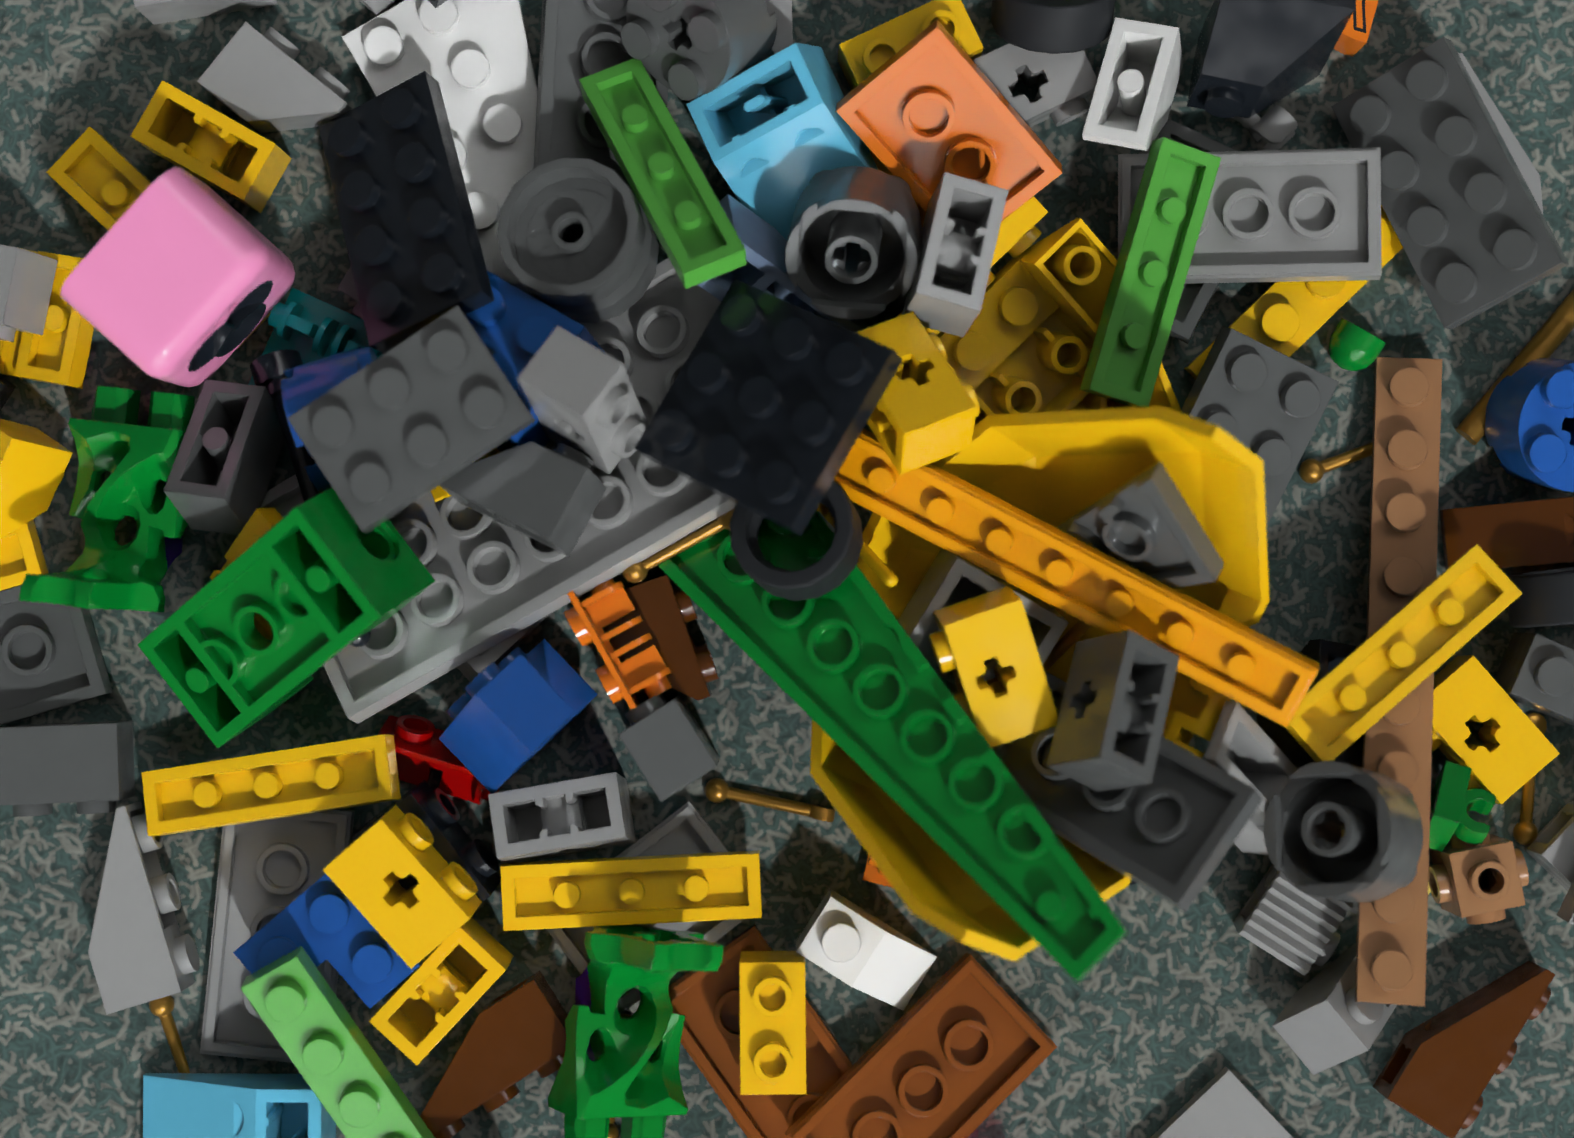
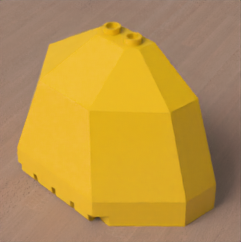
[810,406,1270,962]

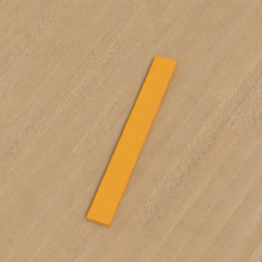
[834,428,1320,728]

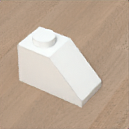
[1082,17,1183,151]
[796,888,937,1010]

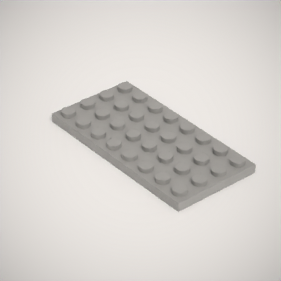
[261,258,736,724]

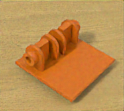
[564,578,672,710]

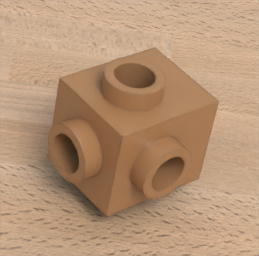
[1428,833,1529,925]

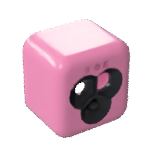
[60,167,295,387]

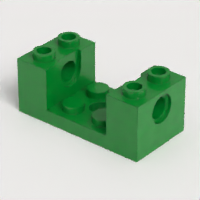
[137,487,435,749]

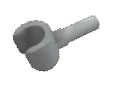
[1232,105,1298,150]

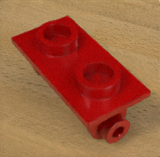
[377,715,500,805]

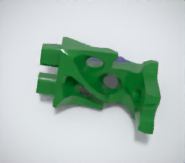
[19,385,195,612]
[548,925,723,1138]

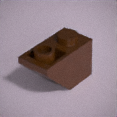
[604,575,719,700]

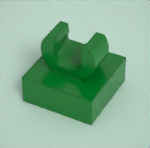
[1429,761,1496,852]

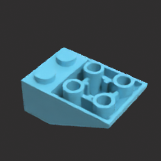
[686,42,878,243]
[143,1073,336,1138]

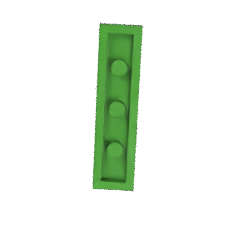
[579,58,747,289]
[1080,137,1221,407]
[240,946,435,1138]

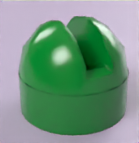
[1329,318,1386,371]

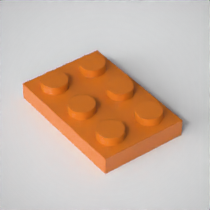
[836,20,1063,221]

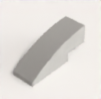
[1204,701,1298,855]

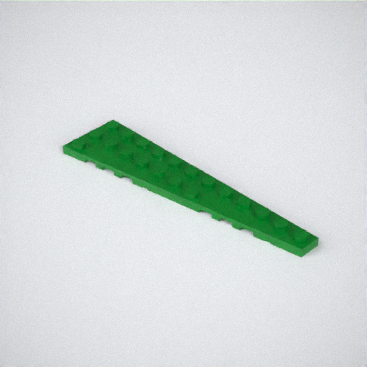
[658,511,1128,983]

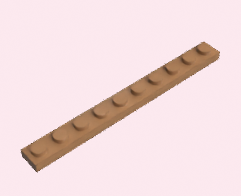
[1355,357,1442,1007]

